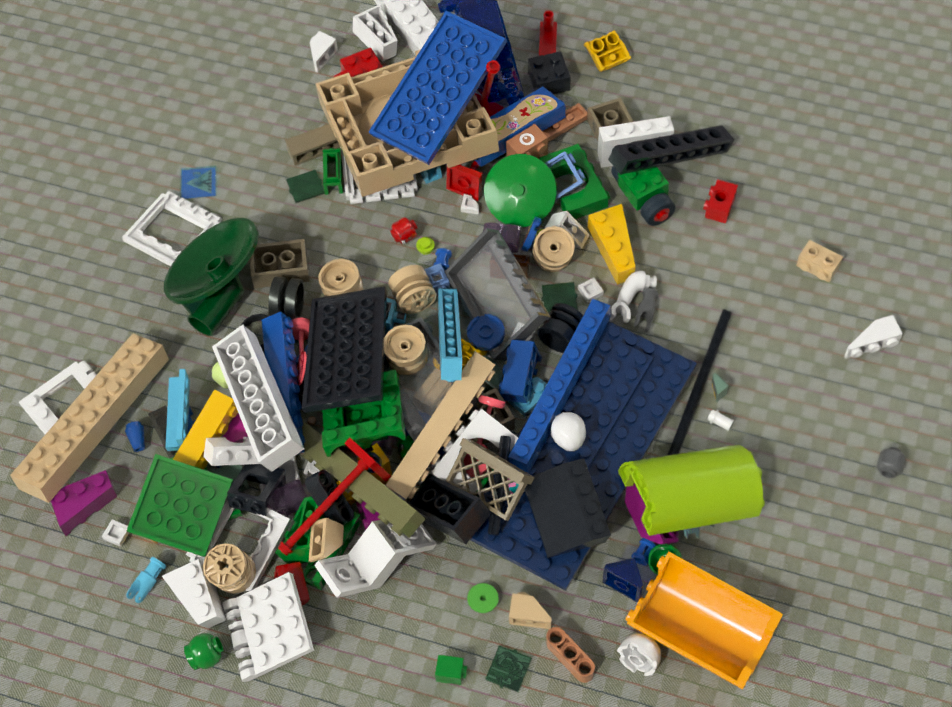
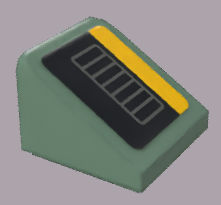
[711,373,728,402]

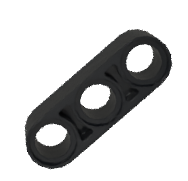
[305,470,354,525]

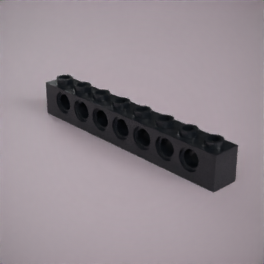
[608,125,735,175]

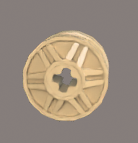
[388,265,437,314]
[203,543,256,594]

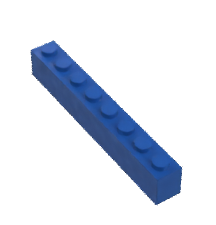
[262,312,305,455]

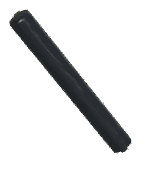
[488,436,511,536]

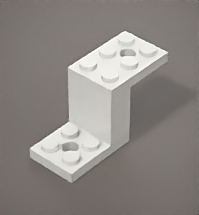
[315,520,437,598]

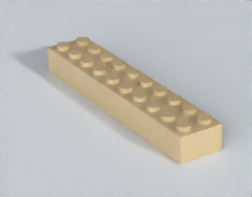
[10,334,169,503]

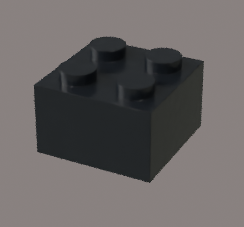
[528,51,571,94]

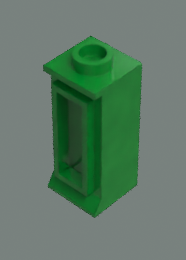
[322,148,343,195]

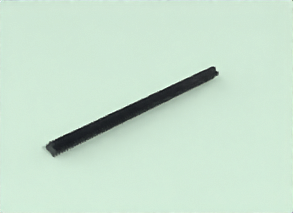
[668,309,732,455]

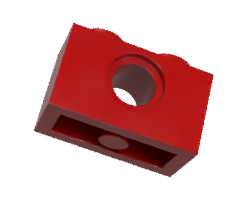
[703,179,738,224]

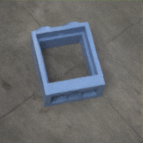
[545,151,586,201]

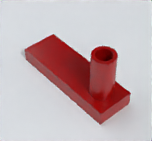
[539,10,557,56]

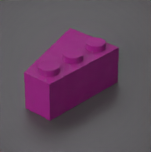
[51,470,117,536]

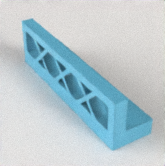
[165,369,190,451]

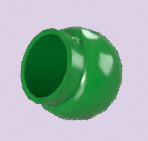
[184,633,223,670]

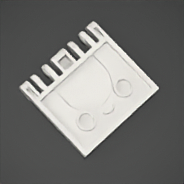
[222,572,314,682]

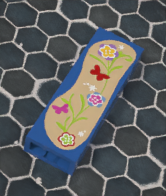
[474,87,566,167]

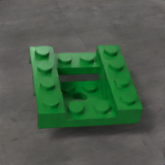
[322,370,406,457]

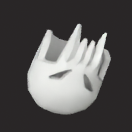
[551,412,586,451]

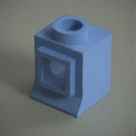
[425,263,450,295]

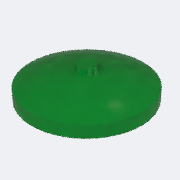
[484,154,557,227]

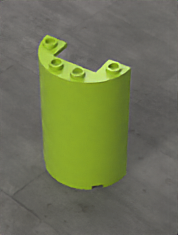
[618,445,765,536]

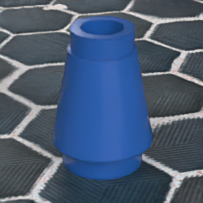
[125,421,145,452]

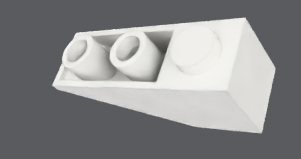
[844,315,902,359]

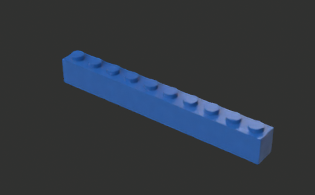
[508,299,610,474]

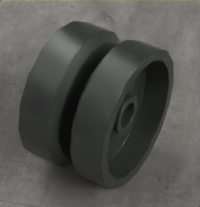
[268,276,304,320]

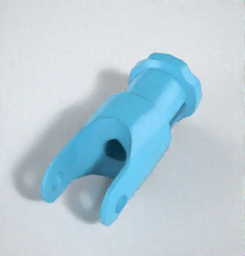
[126,557,166,603]

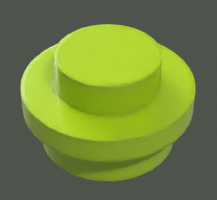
[416,237,435,255]

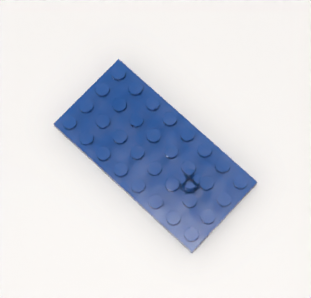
[369,11,507,165]

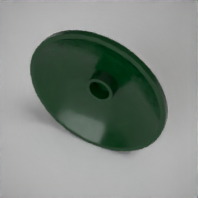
[164,218,259,336]

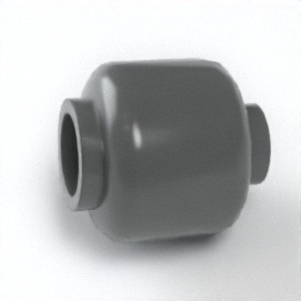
[877,447,906,478]

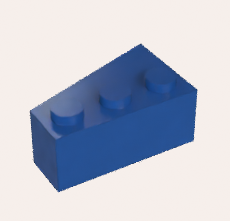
[499,340,542,403]

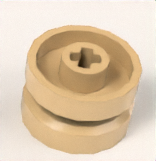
[532,226,575,272]
[318,259,364,297]
[384,325,428,375]

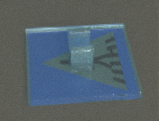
[180,166,216,199]

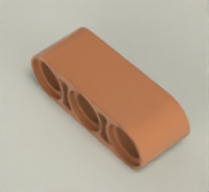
[546,627,595,683]

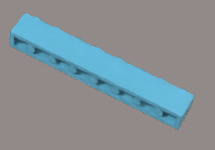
[438,289,462,382]

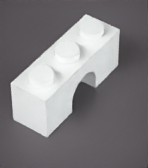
[204,437,260,466]

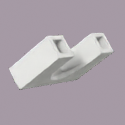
[597,116,674,168]
[431,408,518,493]

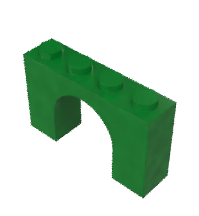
[539,144,610,220]

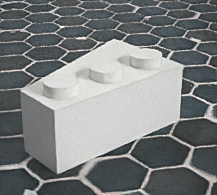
[352,4,397,62]
[162,559,226,628]

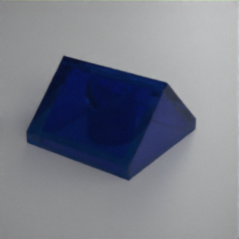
[602,558,643,603]

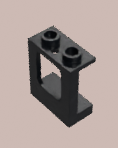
[227,464,286,516]

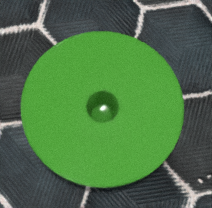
[467,583,499,613]

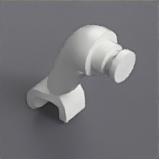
[609,271,657,324]

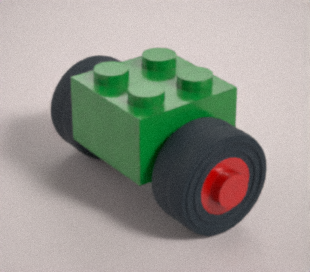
[611,166,676,226]

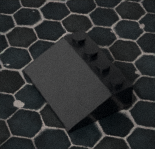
[525,458,611,558]

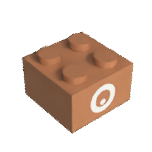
[506,124,548,159]

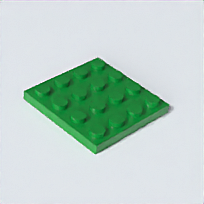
[126,454,233,558]

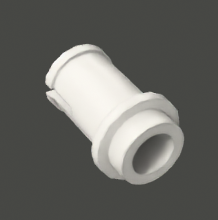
[707,410,734,431]

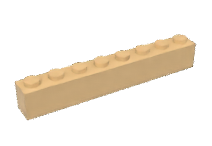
[385,351,495,501]

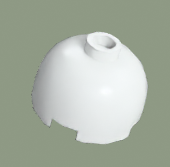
[617,633,661,676]

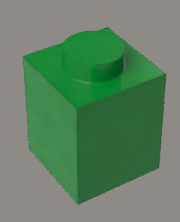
[435,655,468,685]

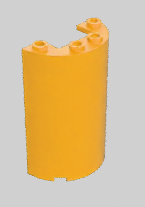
[625,551,783,690]

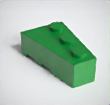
[275,496,325,564]

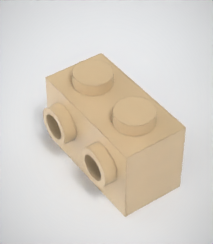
[796,240,843,283]

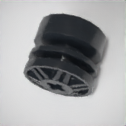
[537,303,583,353]

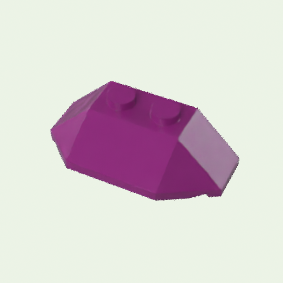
[625,483,680,545]

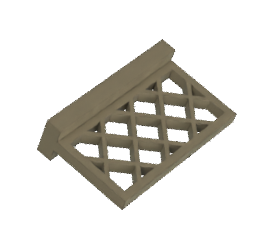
[445,438,535,521]

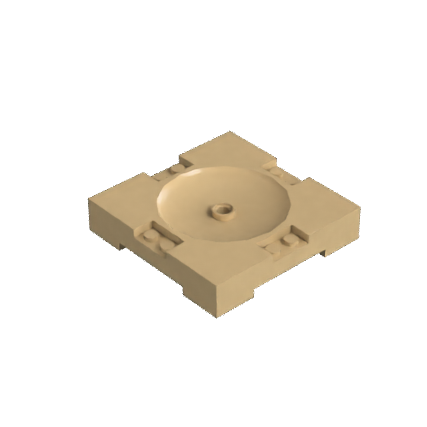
[315,49,499,197]

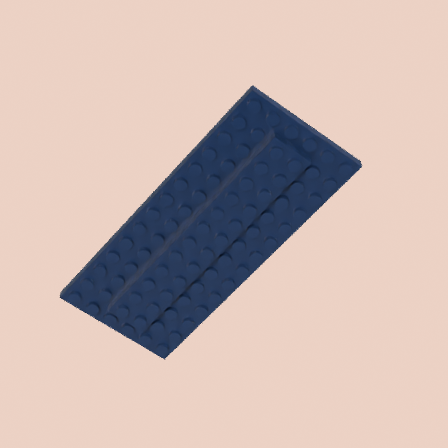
[470,321,697,591]

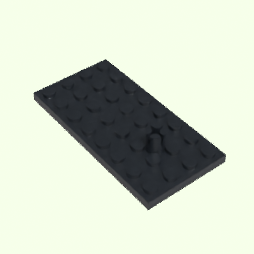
[302,286,387,413]

